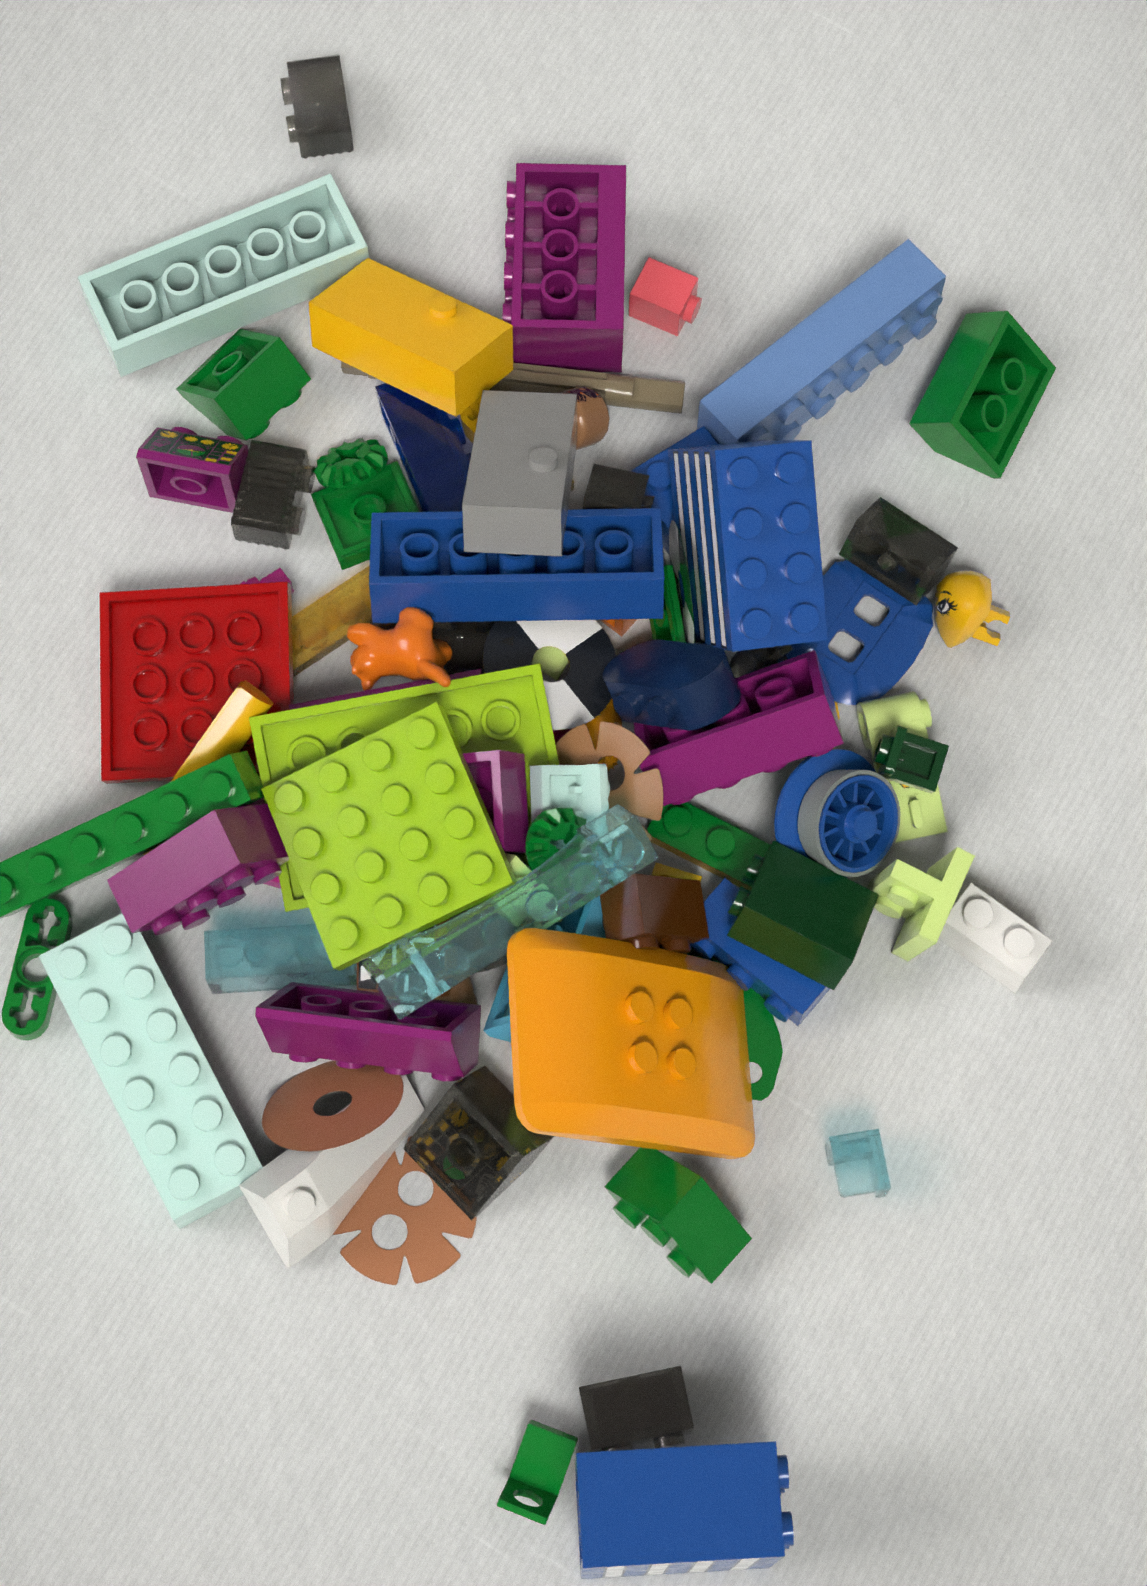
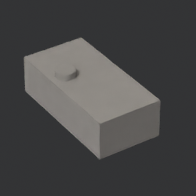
[462,390,577,556]

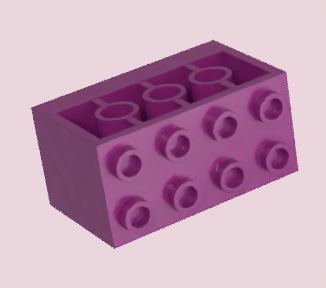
[502,163,626,373]

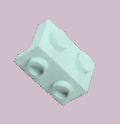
[530,764,612,864]

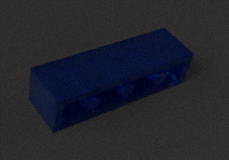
[375,383,472,512]

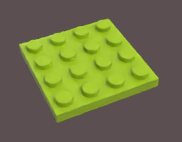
[261,702,518,971]

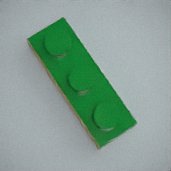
[647,802,770,889]

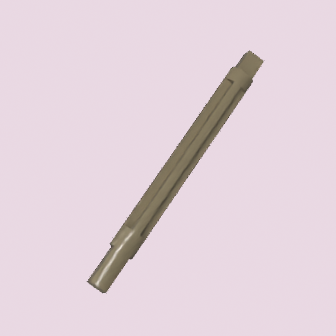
[341,362,685,414]

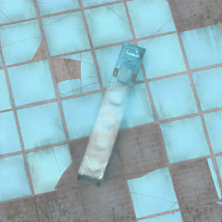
[362,804,659,1020]

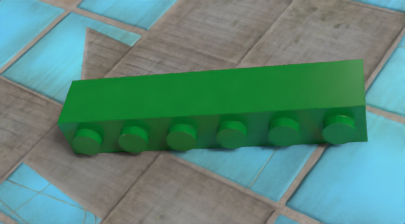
[0,751,264,919]

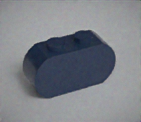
[603,639,742,731]

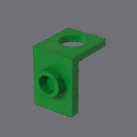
[497,1420,578,1525]

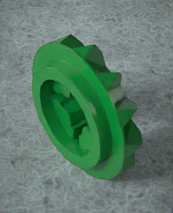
[314,438,388,489]
[525,808,596,888]

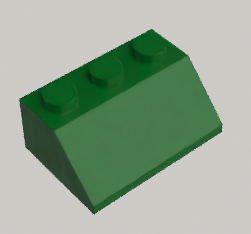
[909,311,1056,479]

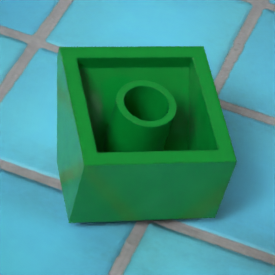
[176,329,311,441]

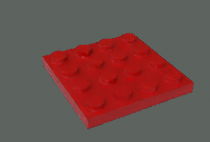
[100,581,294,784]

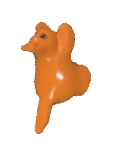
[347,607,452,691]

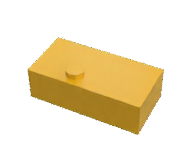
[309,258,513,417]

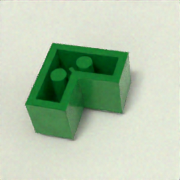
[604,1147,752,1284]

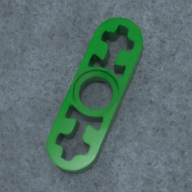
[1,899,73,1040]

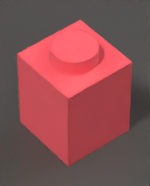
[629,257,702,336]

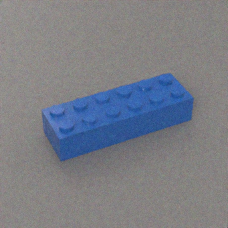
[369,508,664,623]

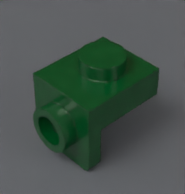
[873,725,949,794]

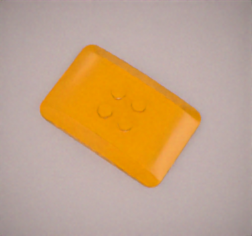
[507,928,755,1159]

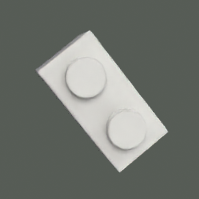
[939,883,1052,993]

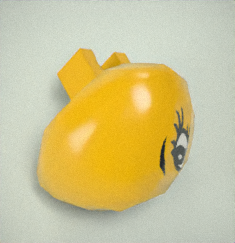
[933,570,1010,648]

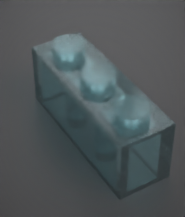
[204,924,357,994]

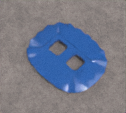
[784,555,933,705]

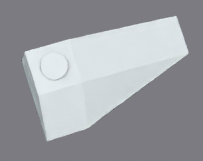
[239,1075,425,1268]

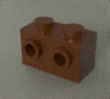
[598,874,709,954]

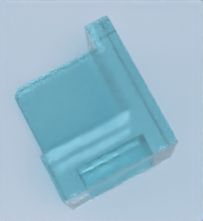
[825,1129,891,1198]

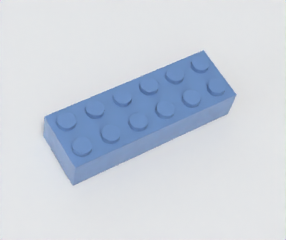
[697,239,946,445]

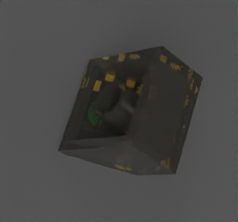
[403,1066,554,1220]

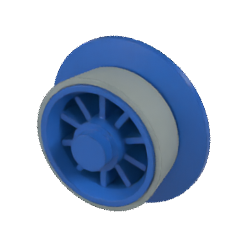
[774,748,900,878]

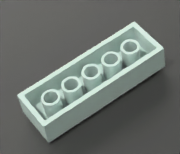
[78,174,369,377]
[39,913,263,1229]

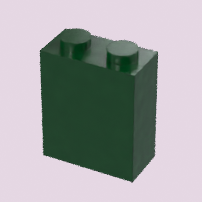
[727,840,879,990]

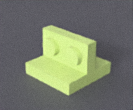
[867,847,975,961]

